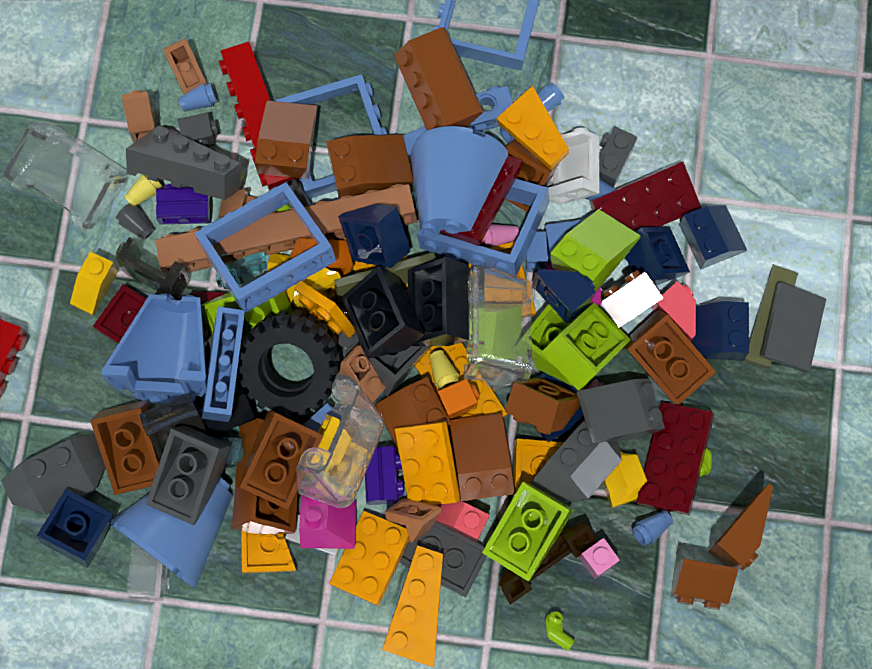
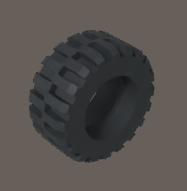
[237,310,343,417]

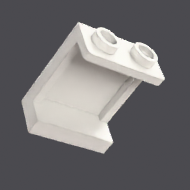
[548,128,599,205]

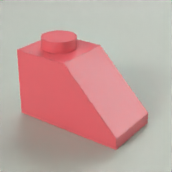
[652,281,696,342]
[436,501,490,542]

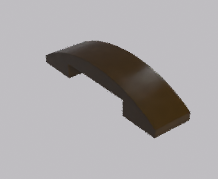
[498,522,597,605]

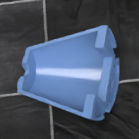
[410,126,508,237]
[101,294,207,405]
[110,478,233,589]

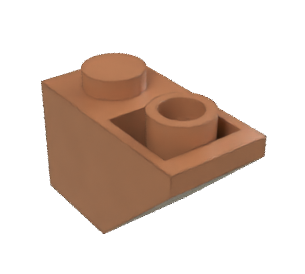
[122,90,157,142]
[337,346,386,406]

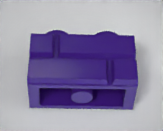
[156,184,211,225]
[363,446,403,505]

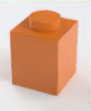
[437,379,480,420]

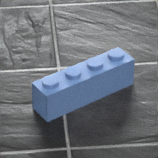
[202,307,245,422]

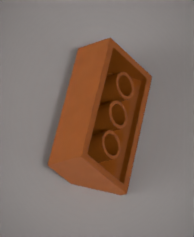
[394,27,483,131]
[232,418,298,534]

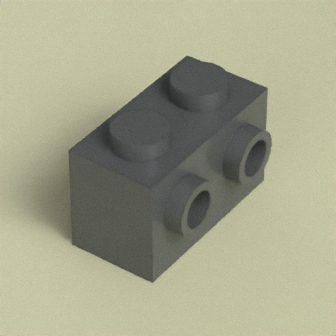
[599,126,638,187]

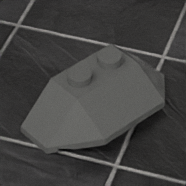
[531,420,622,502]
[1,433,105,514]

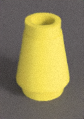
[124,174,163,207]
[429,350,460,390]

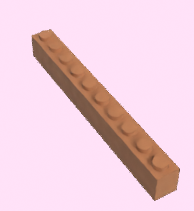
[155,184,417,277]

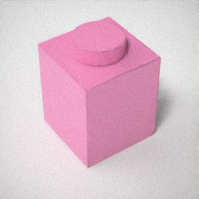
[579,538,620,580]

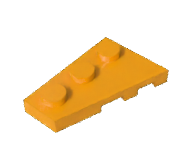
[496,85,569,170]
[241,531,297,574]

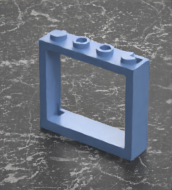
[434,0,540,71]
[275,74,387,199]
[417,179,549,277]
[195,182,336,313]

